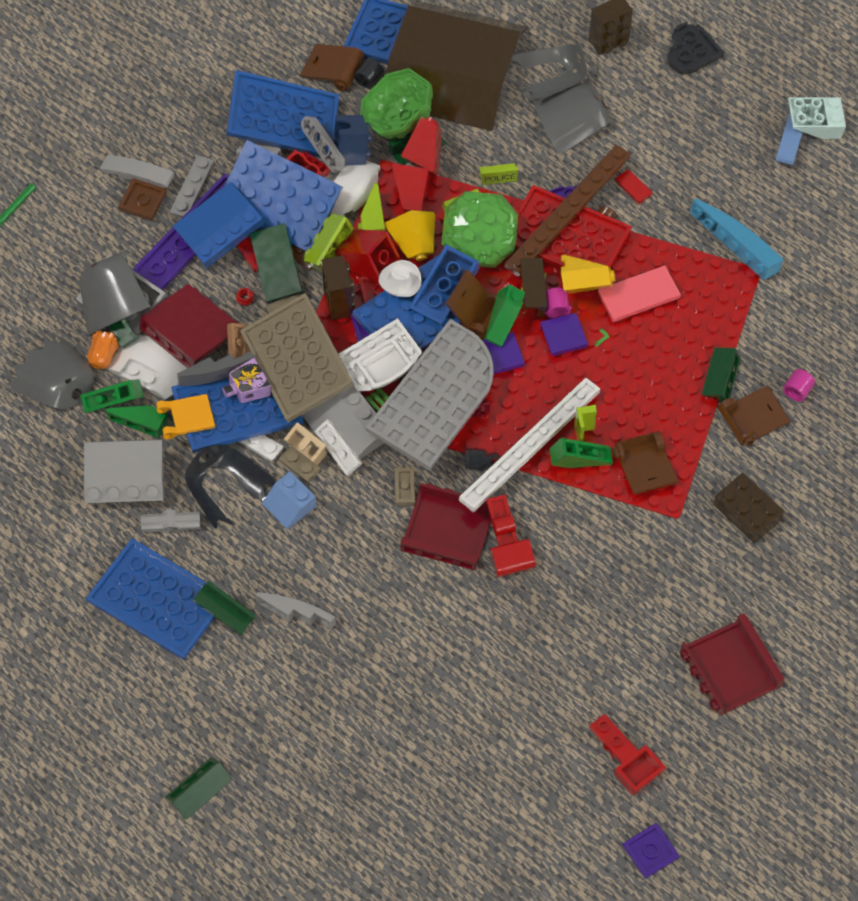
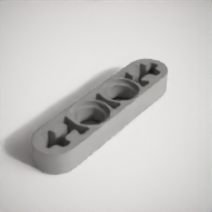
[301,116,345,171]

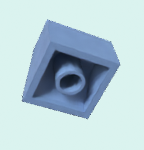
[262,471,316,530]

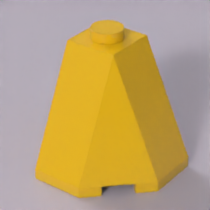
[384,210,435,261]
[561,255,616,294]

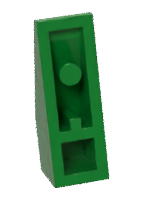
[485,284,525,347]
[80,379,144,413]
[106,405,169,438]
[550,438,613,468]

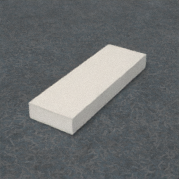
[314,419,362,476]

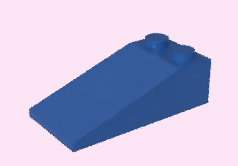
[409,244,480,326]

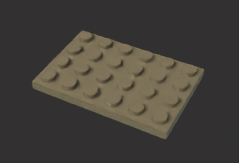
[240,293,355,422]

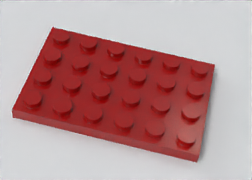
[515,185,632,269]

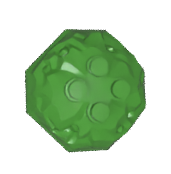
[360,68,433,139]
[442,191,519,268]

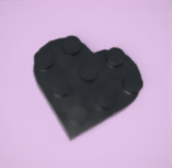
[667,22,724,75]

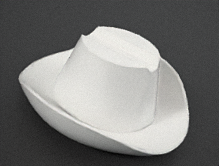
[379,260,421,297]

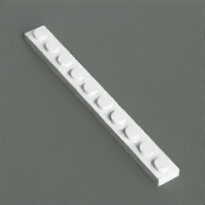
[459,378,600,512]

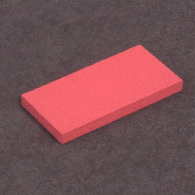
[597,266,681,322]

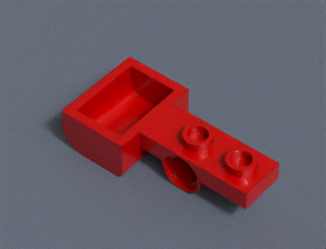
[486,495,536,578]
[589,714,666,795]

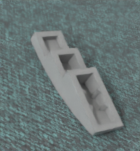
[100,155,174,188]
[256,592,336,630]

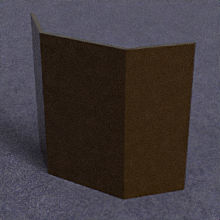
[386,1,527,131]

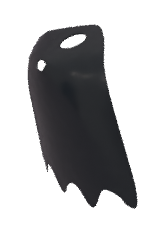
[185,444,276,529]

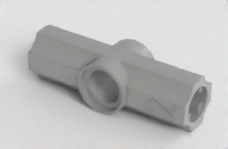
[141,509,201,534]

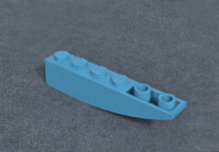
[690,199,784,280]

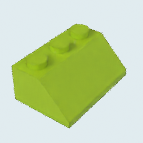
[304,213,354,273]

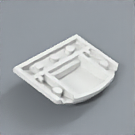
[324,159,380,217]
[339,318,422,392]
[105,335,187,400]

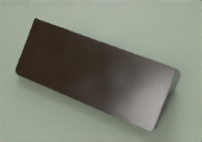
[520,258,547,316]

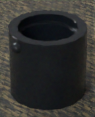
[354,58,385,89]

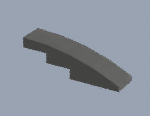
[177,351,255,387]

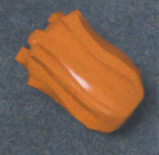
[87,330,119,370]

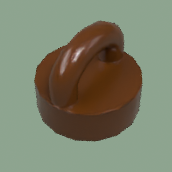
[598,206,616,218]

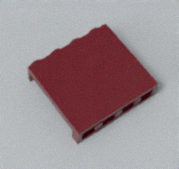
[139,283,239,368]
[400,483,491,571]
[679,613,785,716]

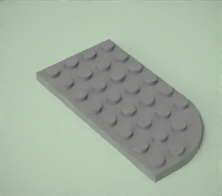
[365,319,493,471]

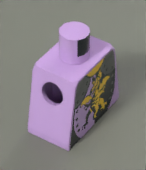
[222,358,271,403]

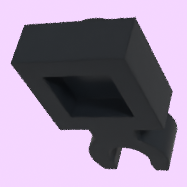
[465,448,499,470]

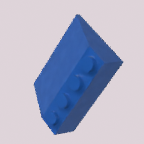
[173,182,264,269]

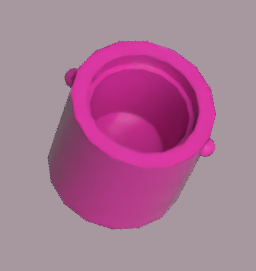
[545,287,572,319]
[783,369,815,402]

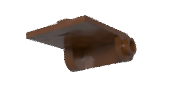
[300,44,365,91]
[446,270,497,340]
[718,385,790,446]
[612,431,678,495]

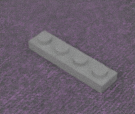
[170,155,214,218]

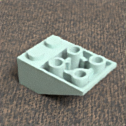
[788,97,846,139]

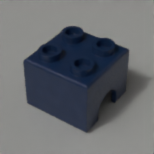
[334,115,371,165]

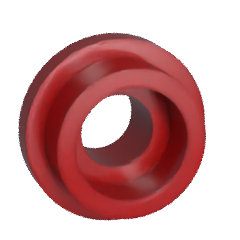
[236,288,255,306]

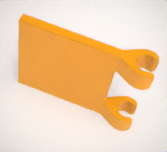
[156,394,215,440]

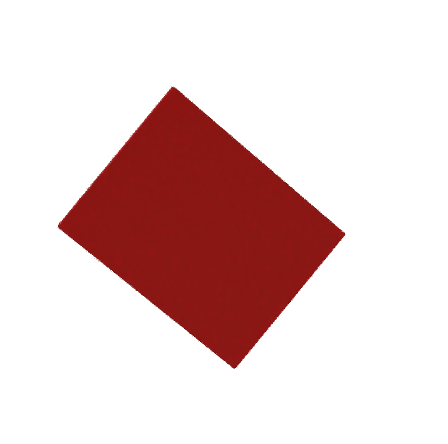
[316,160,760,519]

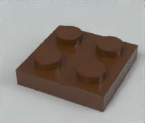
[118,178,167,221]

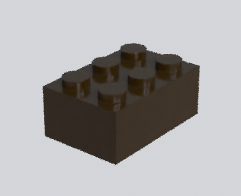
[589,0,633,55]
[321,256,355,320]
[713,472,784,544]

